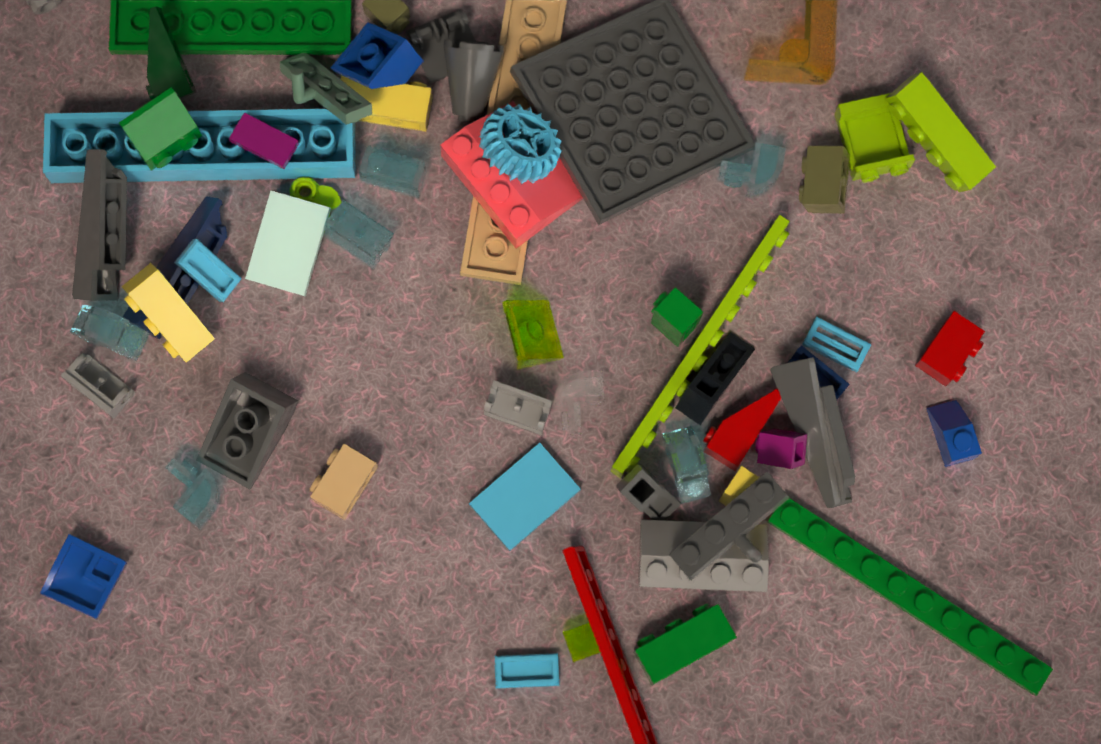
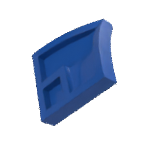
[40,534,127,620]

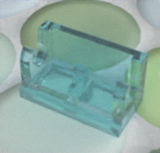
[324,200,394,270]

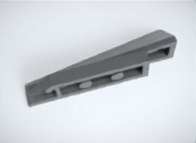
[72,149,127,301]
[770,357,855,508]

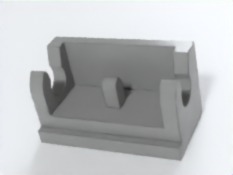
[60,353,136,419]
[483,380,552,436]

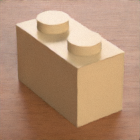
[310,444,378,520]

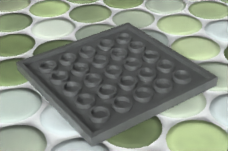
[510,0,756,225]

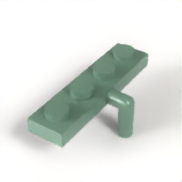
[279,53,372,125]

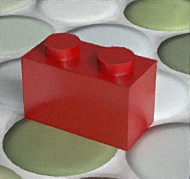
[915,311,985,386]

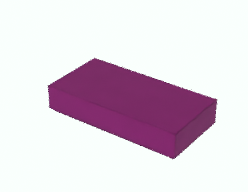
[229,112,299,169]

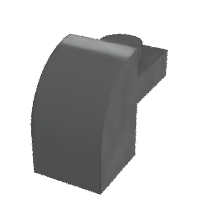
[616,463,681,520]

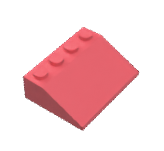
[440,101,583,249]

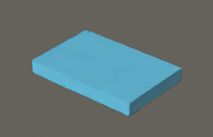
[469,443,581,551]

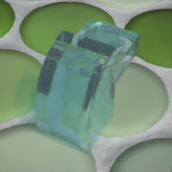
[717,143,786,197]
[70,305,149,361]
[662,426,711,504]
[165,458,220,530]

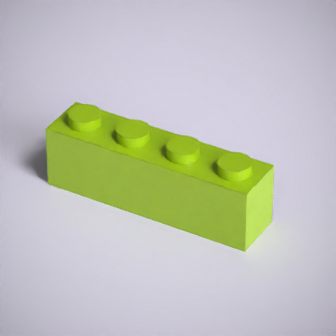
[885,72,996,192]

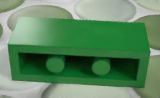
[633,603,737,686]

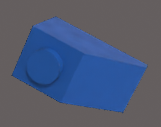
[926,400,982,467]

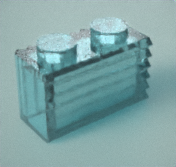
[359,145,427,198]

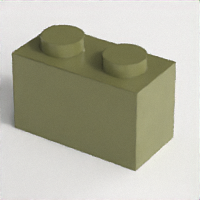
[799,146,850,214]

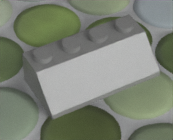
[638,519,769,592]

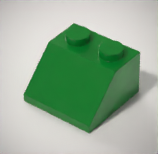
[119,87,202,171]

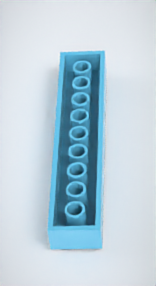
[43,109,355,183]

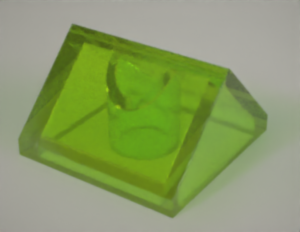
[502,300,564,370]

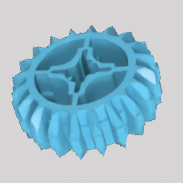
[479,104,562,184]

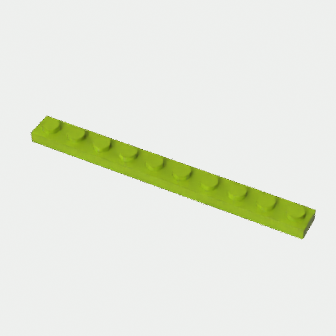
[610,215,790,478]

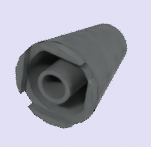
[444,39,504,122]

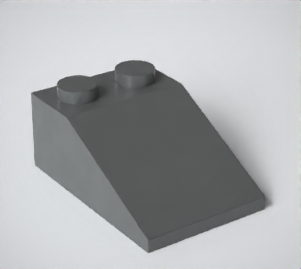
[196,372,299,489]

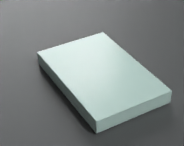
[245,191,331,296]

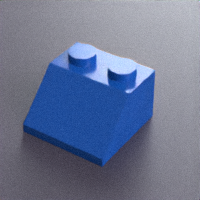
[331,22,423,89]

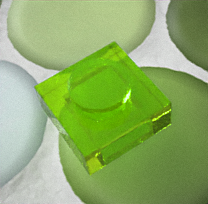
[562,623,600,663]

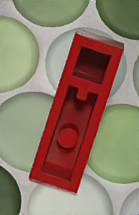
[703,388,781,471]

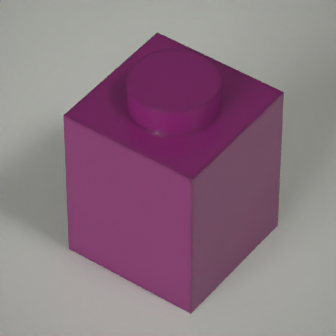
[755,428,807,469]

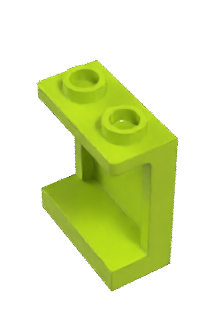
[834,93,915,183]

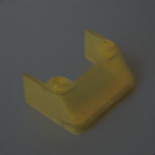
[744,0,837,85]

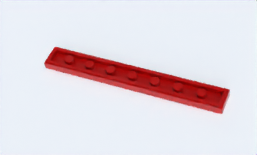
[562,545,658,744]

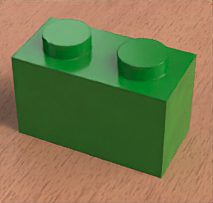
[651,287,703,347]

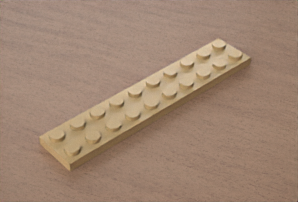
[460,0,567,285]

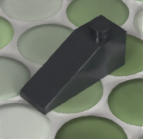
[675,332,755,426]

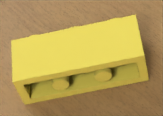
[341,75,432,131]
[122,263,215,362]

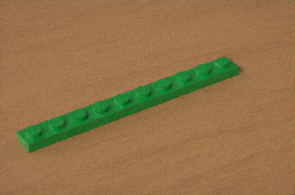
[767,498,1053,696]

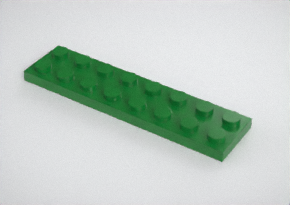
[109,0,352,55]

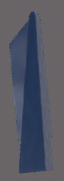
[121,196,227,339]

